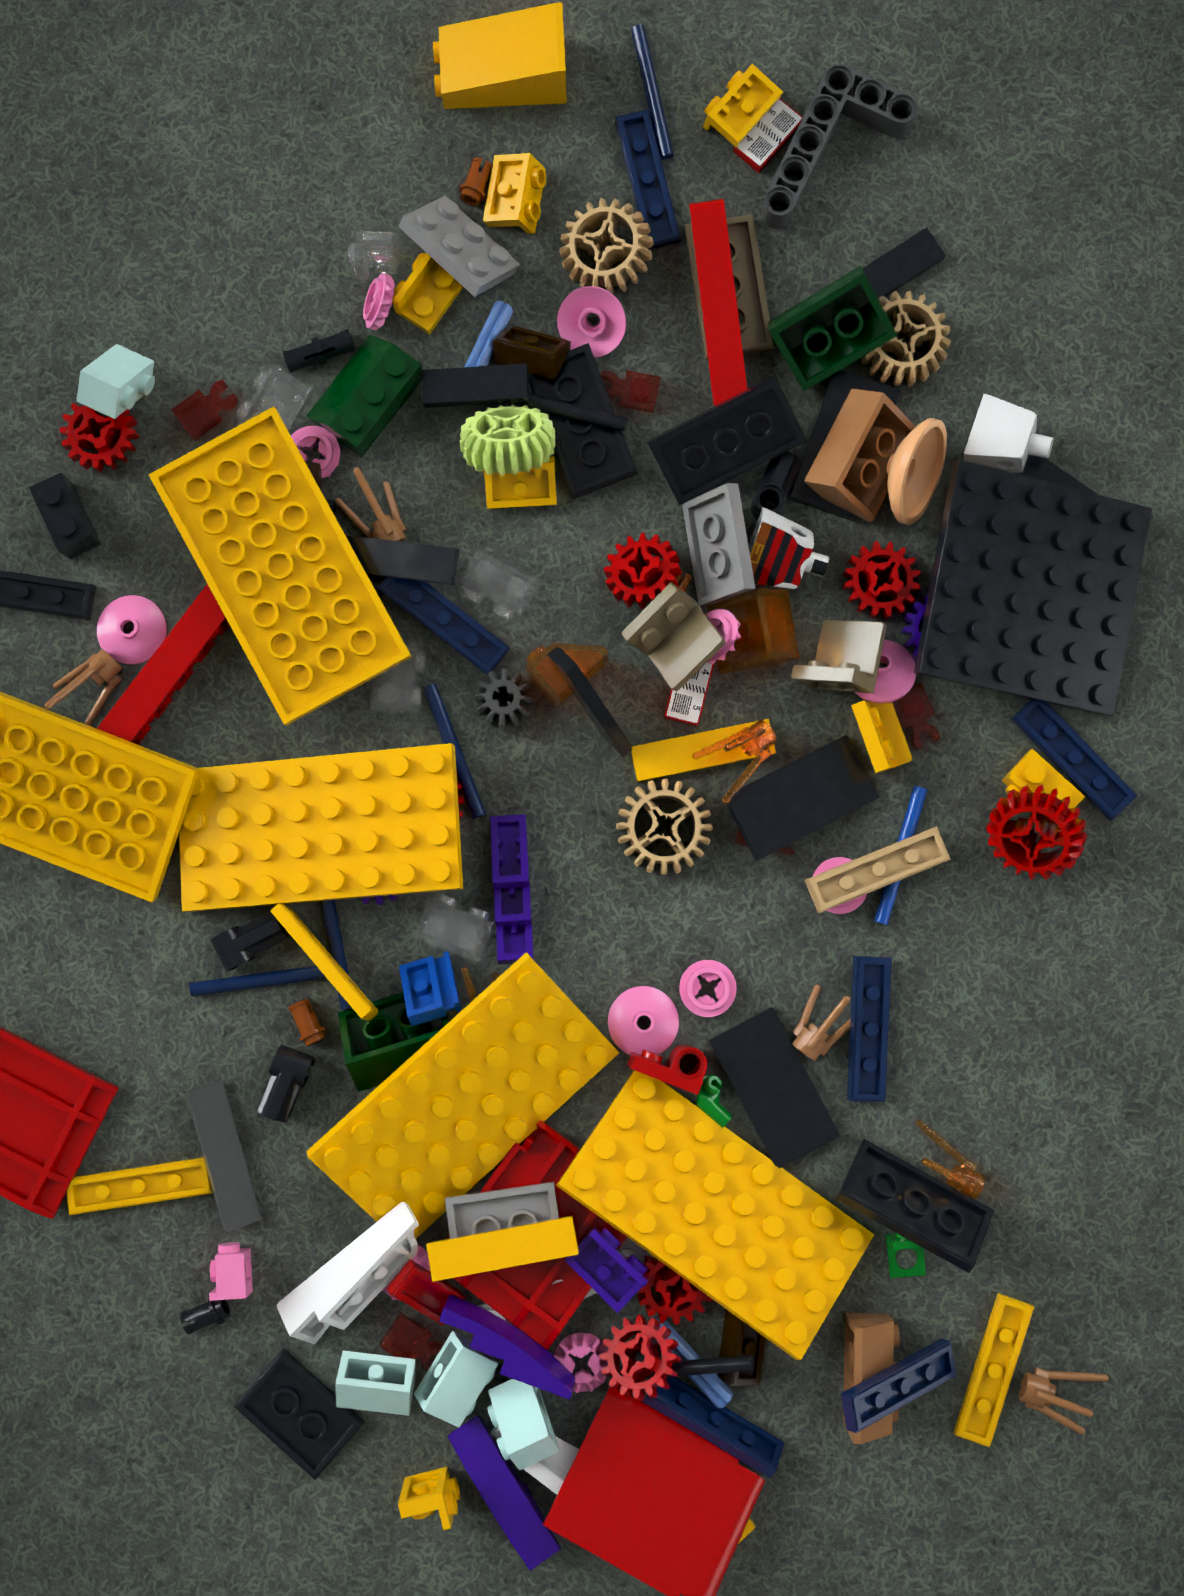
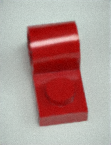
[627,1044,708,1095]

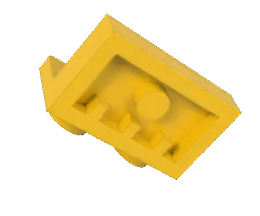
[703,64,783,148]
[483,153,546,234]
[392,252,463,335]
[484,456,557,509]
[851,700,913,773]
[1001,749,1085,821]
[398,1467,460,1530]

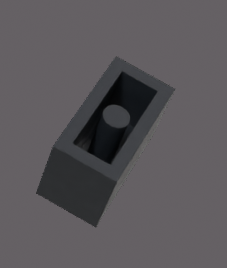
[29,473,102,559]

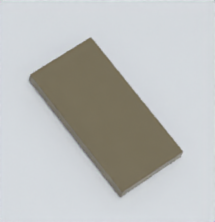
[684,214,775,361]

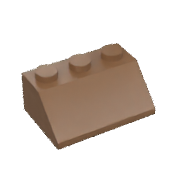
[804,389,916,522]
[843,1312,900,1444]

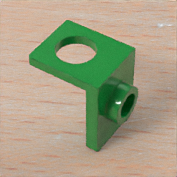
[886,1233,926,1278]

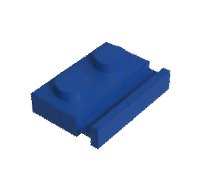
[399,951,462,1026]

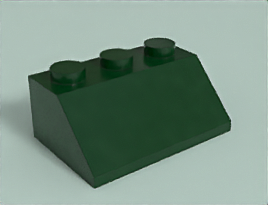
[768,265,897,391]
[306,335,423,458]
[338,992,452,1092]

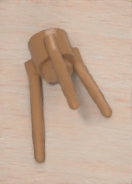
[335,467,407,542]
[44,648,123,726]
[792,984,851,1061]
[1019,1367,1109,1434]

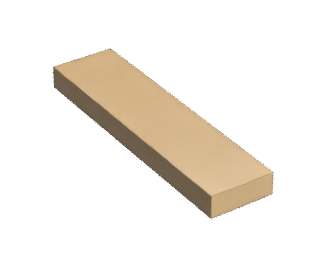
[804,826,951,913]

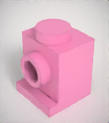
[209,1242,253,1301]

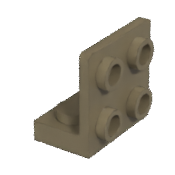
[621,582,726,691]
[791,620,887,693]

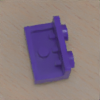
[565,1226,648,1313]

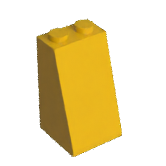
[433,3,567,109]

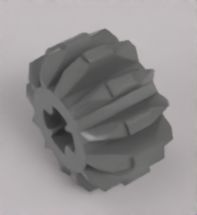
[474,668,534,730]

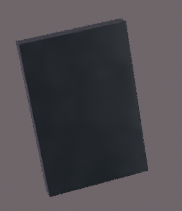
[234,1348,365,1480]

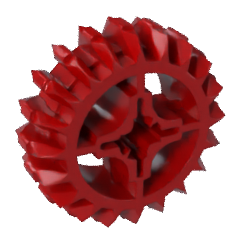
[986,784,1087,881]

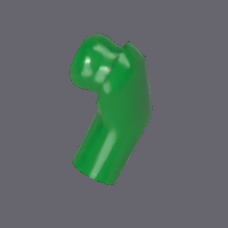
[697,1074,733,1128]

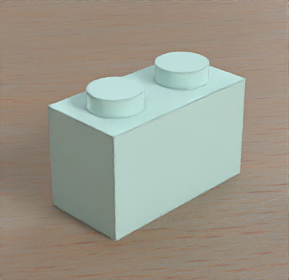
[77,344,155,419]
[414,1331,498,1427]
[336,1351,416,1416]
[487,1379,560,1471]

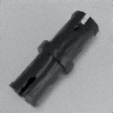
[283,329,356,373]

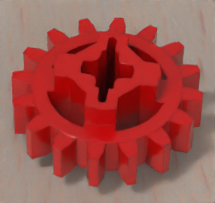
[59,403,139,472]
[604,533,682,609]
[842,541,921,619]
[637,1254,712,1325]
[599,1315,681,1401]

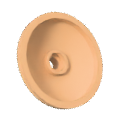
[886,418,947,525]

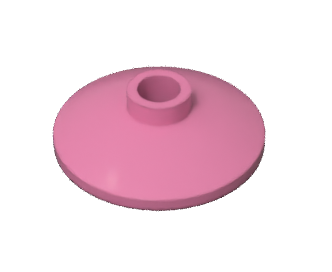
[557,286,626,357]
[97,595,167,665]
[854,639,916,703]
[608,986,679,1055]

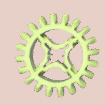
[460,404,555,476]

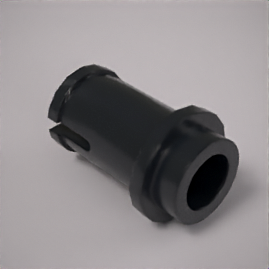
[180,1299,230,1334]

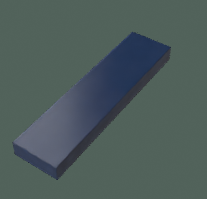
[615,109,681,250]
[377,577,510,676]
[1011,699,1137,821]
[847,956,892,1102]
[841,1338,956,1433]
[643,1377,784,1478]

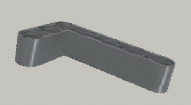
[761,64,918,229]

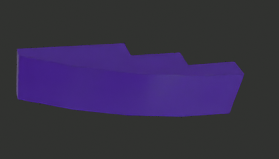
[490,814,534,965]
[439,1294,576,1400]
[447,1415,562,1571]

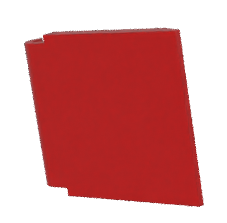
[0,1027,119,1219]
[446,1120,627,1350]
[543,1387,765,1596]

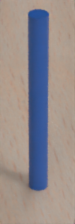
[874,786,927,925]

